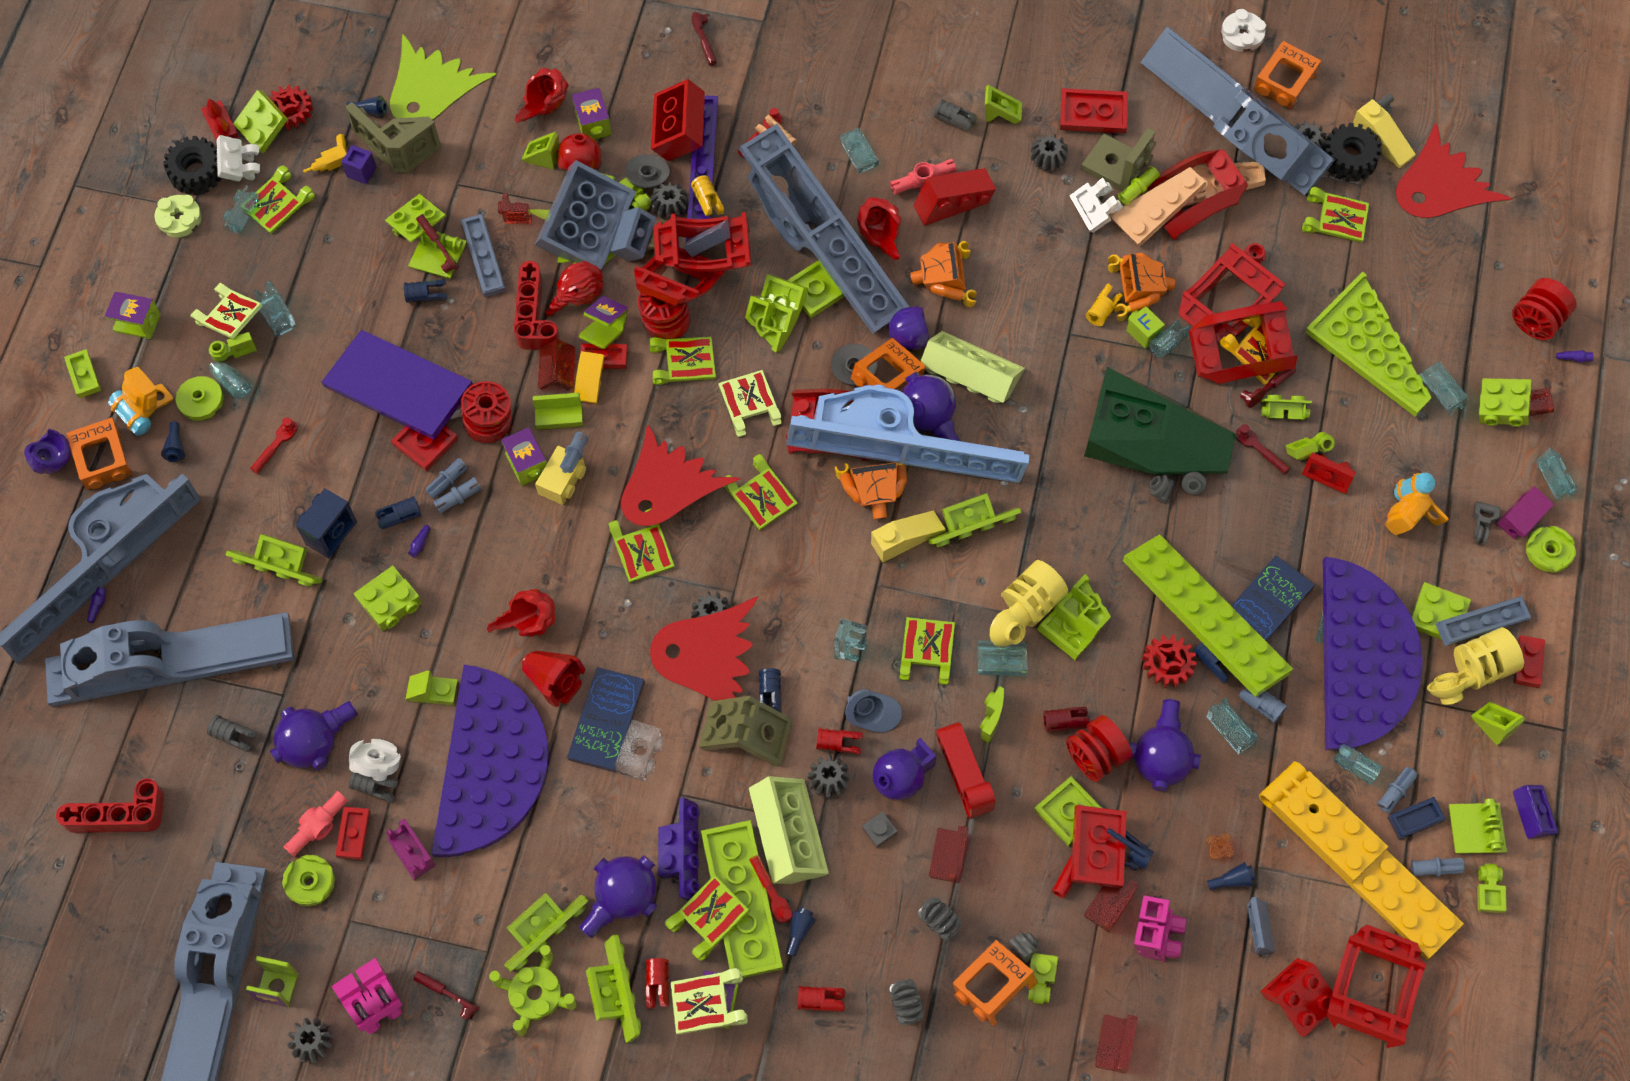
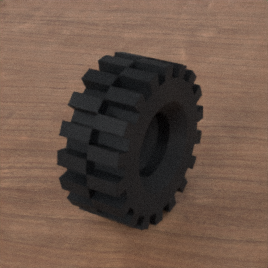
[1323,123,1382,182]
[163,136,222,195]

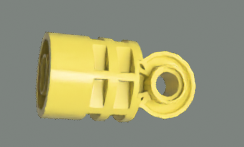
[990,560,1068,647]
[1427,627,1524,705]

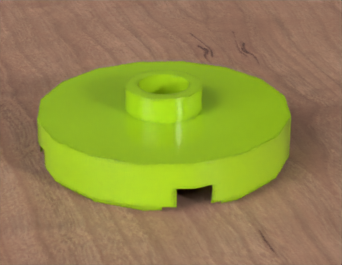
[175,376,224,421]
[1526,526,1576,573]
[282,855,335,907]

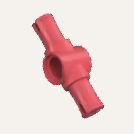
[890,158,957,195]
[283,790,348,857]

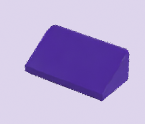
[1513,785,1558,838]

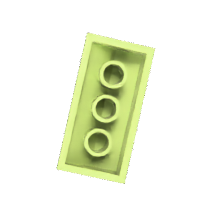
[921,331,1025,403]
[749,776,829,884]

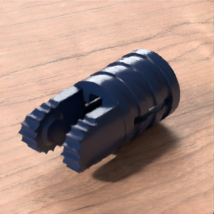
[404,279,447,303]
[375,496,422,529]
[1193,643,1230,684]
[759,668,782,713]

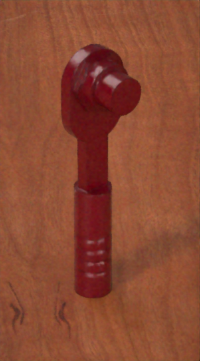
[692,12,717,66]
[416,214,459,273]
[1240,368,1296,408]
[1235,424,1291,475]
[413,971,480,1020]

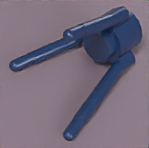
[1107,829,1154,871]

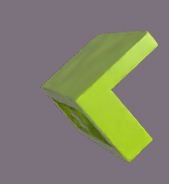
[533,393,583,430]

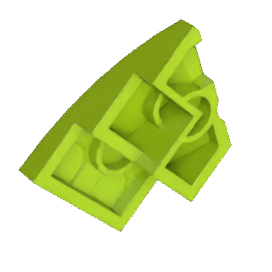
[745,274,809,352]
[1037,574,1111,660]

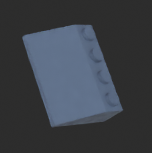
[534,160,636,270]

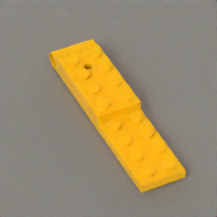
[1259,761,1464,960]

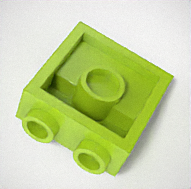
[1479,378,1532,427]
[353,566,422,632]

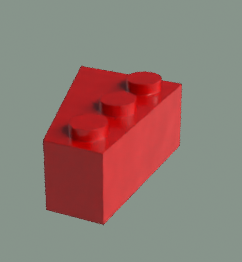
[913,168,996,226]

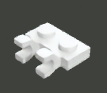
[217,135,260,182]
[1070,178,1124,233]

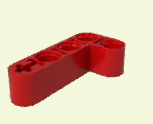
[514,261,560,350]
[935,722,996,819]
[56,778,164,833]

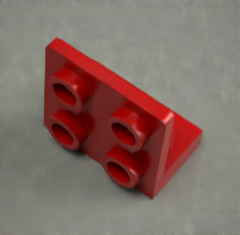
[1260,958,1332,1037]

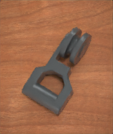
[1472,501,1500,546]

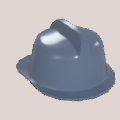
[845,689,902,733]

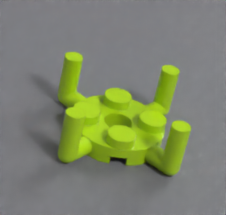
[489,945,577,1036]

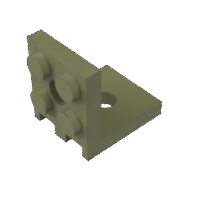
[1081,128,1156,192]
[699,696,793,766]

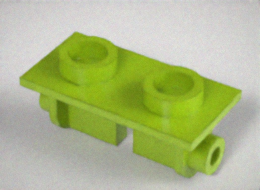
[1261,395,1312,420]

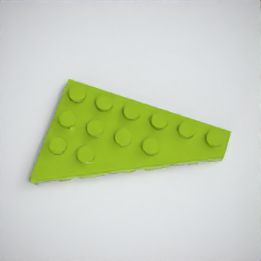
[1305,272,1432,417]

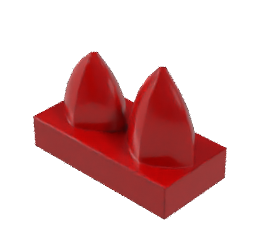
[201,99,239,142]
[1302,452,1356,494]

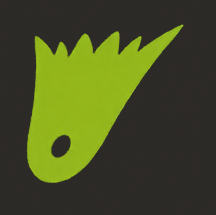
[390,34,497,119]

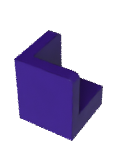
[341,145,376,184]
[910,738,936,774]

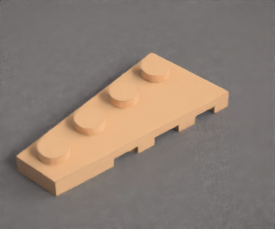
[1185,162,1266,206]
[1109,167,1207,247]

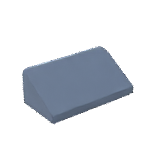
[684,220,730,257]
[1247,897,1275,955]

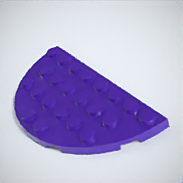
[1323,557,1423,751]
[432,665,549,857]

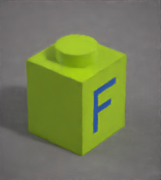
[1126,306,1165,349]

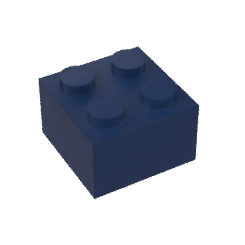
[296,488,357,559]

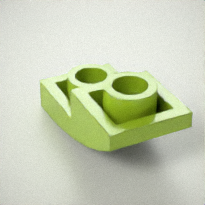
[980,686,1004,743]

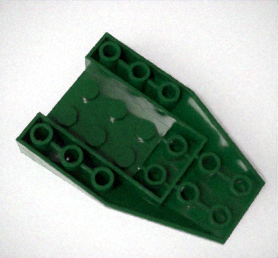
[1084,367,1236,474]

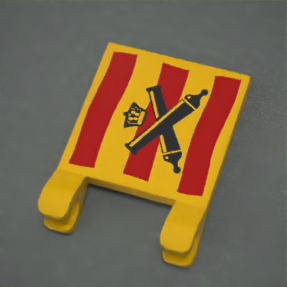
[1220,317,1275,385]

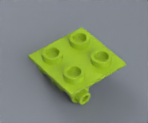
[385,194,446,243]
[408,231,467,279]
[1449,799,1507,854]

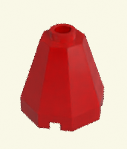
[522,650,585,707]

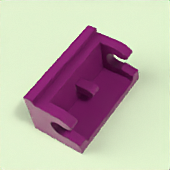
[1496,486,1554,539]
[387,818,435,880]

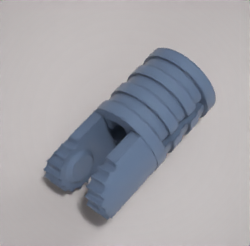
[1239,689,1288,724]

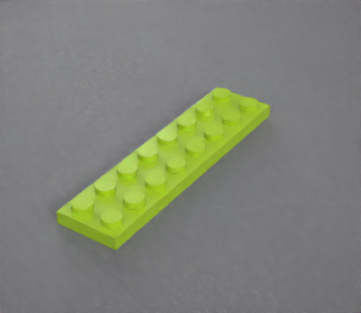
[1123,534,1293,697]

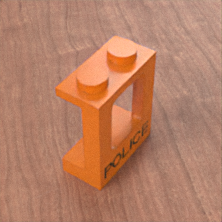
[1254,41,1322,110]
[850,338,926,390]
[66,418,133,490]
[952,940,1037,1027]

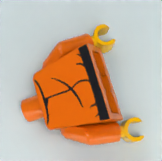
[910,241,977,307]
[1108,253,1175,321]
[835,462,907,519]

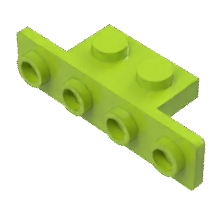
[927,493,1022,547]
[226,534,322,587]
[504,893,589,971]
[586,935,641,1043]

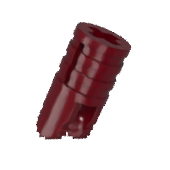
[1043,706,1091,733]

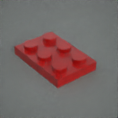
[1060,88,1128,134]
[1071,805,1127,888]

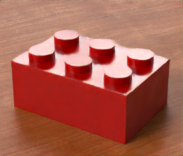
[651,79,705,162]

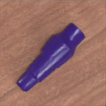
[1556,350,1593,363]
[408,525,430,558]
[87,587,107,623]

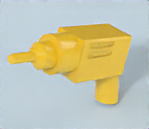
[303,134,347,173]

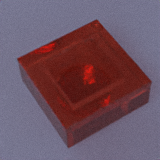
[1529,388,1554,416]

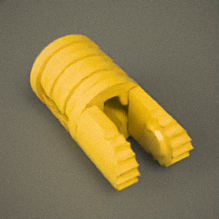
[691,175,725,216]
[1086,283,1123,327]

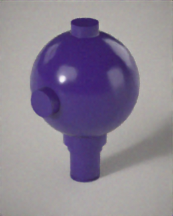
[902,371,960,441]
[1130,699,1201,792]
[270,700,358,770]
[579,855,657,939]

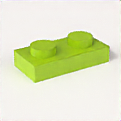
[64,349,102,399]

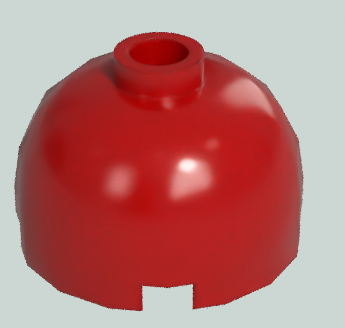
[557,133,602,170]

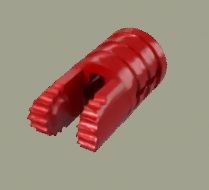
[816,727,863,755]
[646,958,669,1009]
[797,986,845,1012]

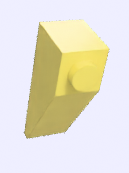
[1353,99,1416,169]
[871,510,946,563]

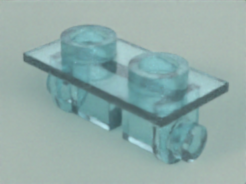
[222,185,259,234]
[1535,447,1577,500]

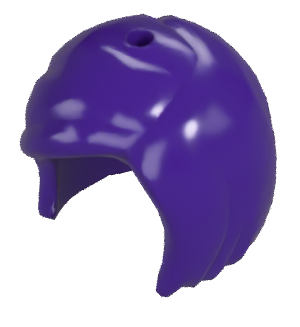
[889,306,930,350]
[24,429,71,474]

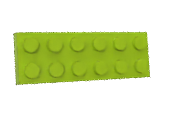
[701,820,783,978]

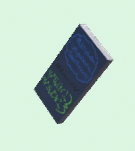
[1231,556,1315,642]
[567,667,645,772]

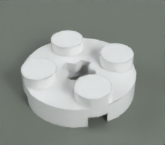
[1221,9,1266,52]
[349,739,401,781]

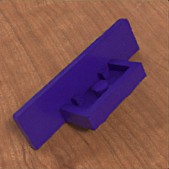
[658,797,699,901]

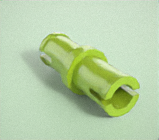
[1118,166,1160,206]

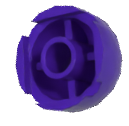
[872,748,924,800]

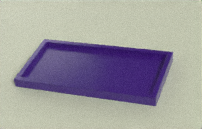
[321,330,473,440]

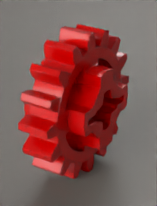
[269,85,313,130]
[1142,635,1197,688]

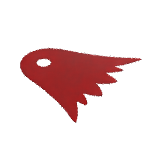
[1396,123,1512,218]
[621,425,741,526]
[650,596,758,701]

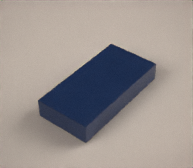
[1387,797,1446,840]

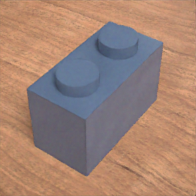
[610,207,656,262]

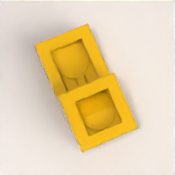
[574,351,605,404]

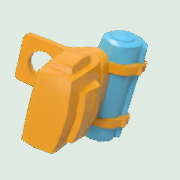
[108,367,173,436]
[1385,473,1449,535]

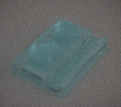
[977,640,1027,676]

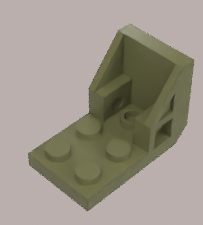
[345,102,442,173]

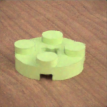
[155,195,202,238]

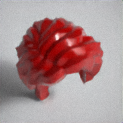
[514,68,569,123]
[857,197,901,261]
[545,261,604,316]
[486,589,555,637]

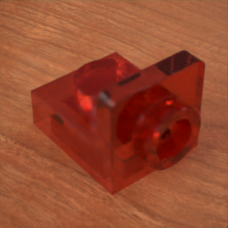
[498,193,532,224]

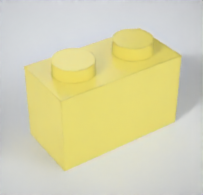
[535,446,586,505]

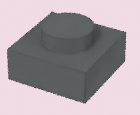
[862,811,898,848]

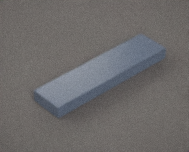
[461,214,506,297]
[1436,596,1531,646]

